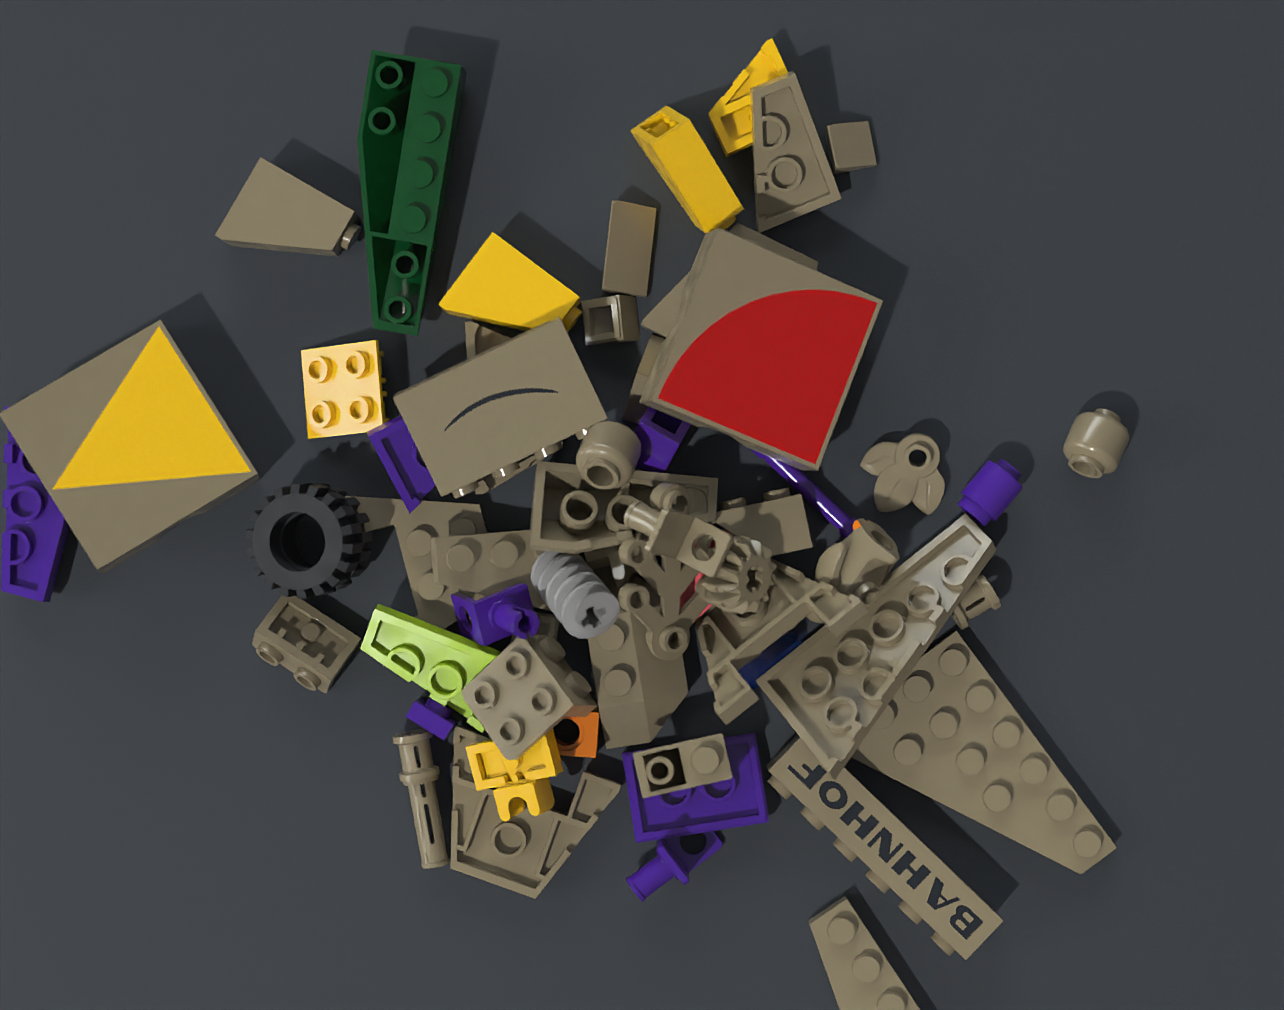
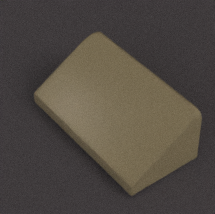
[602,200,657,298]

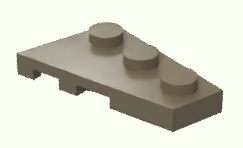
[750,71,842,233]

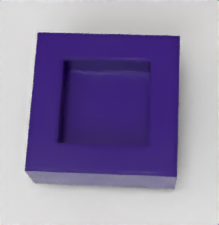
[405,697,457,740]

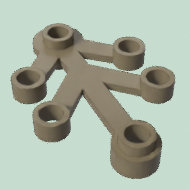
[618,482,716,661]

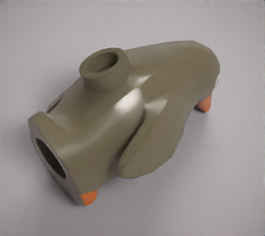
[806,518,900,624]

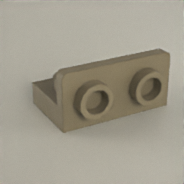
[252,595,361,693]

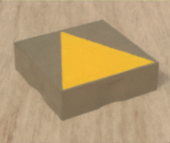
[0,320,259,574]

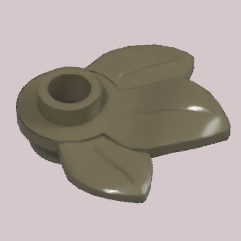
[860,433,945,515]

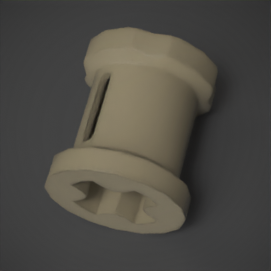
[951,573,1001,630]

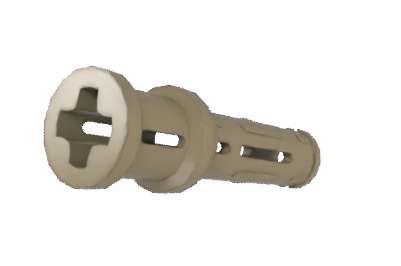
[392,728,450,869]

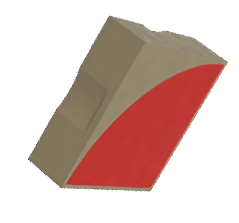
[639,228,883,471]

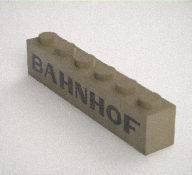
[766,733,1003,960]

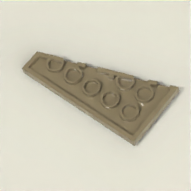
[756,513,997,780]

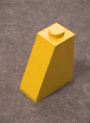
[630,105,744,234]
[438,232,582,332]

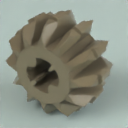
[700,536,777,614]

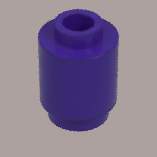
[957,459,1023,527]

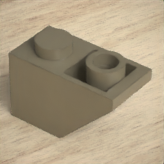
[715,488,813,556]
[633,733,733,798]

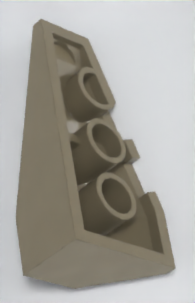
[530,461,718,554]

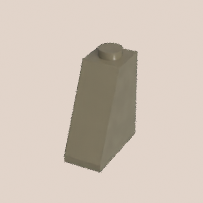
[215,157,361,257]

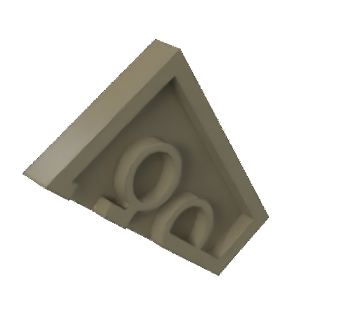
[430,530,553,613]

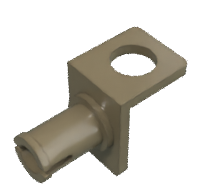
[624,500,733,578]

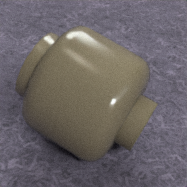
[1063,409,1130,478]
[576,421,641,490]

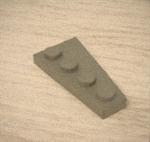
[808,896,920,1010]

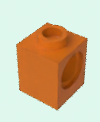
[553,708,600,758]

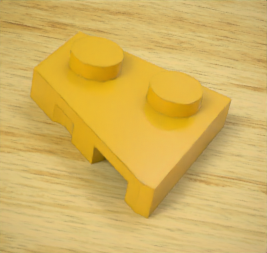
[708,39,788,157]

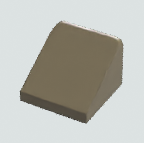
[824,121,877,174]
[581,295,640,346]

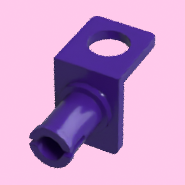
[451,583,539,646]
[626,831,722,902]

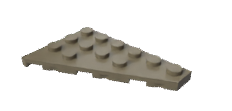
[851,630,1117,874]

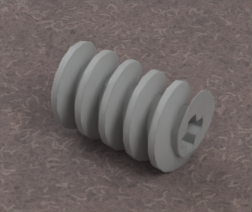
[530,551,620,638]

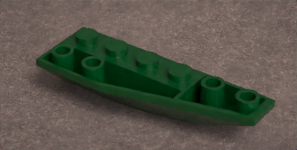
[357,50,467,336]

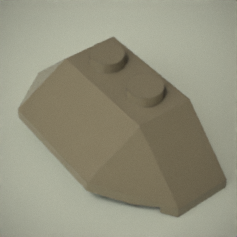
[588,567,688,749]

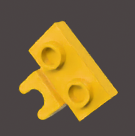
[465,728,564,821]

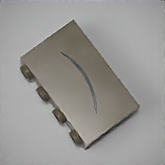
[393,316,607,498]

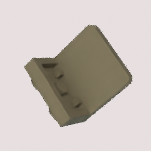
[462,634,598,760]

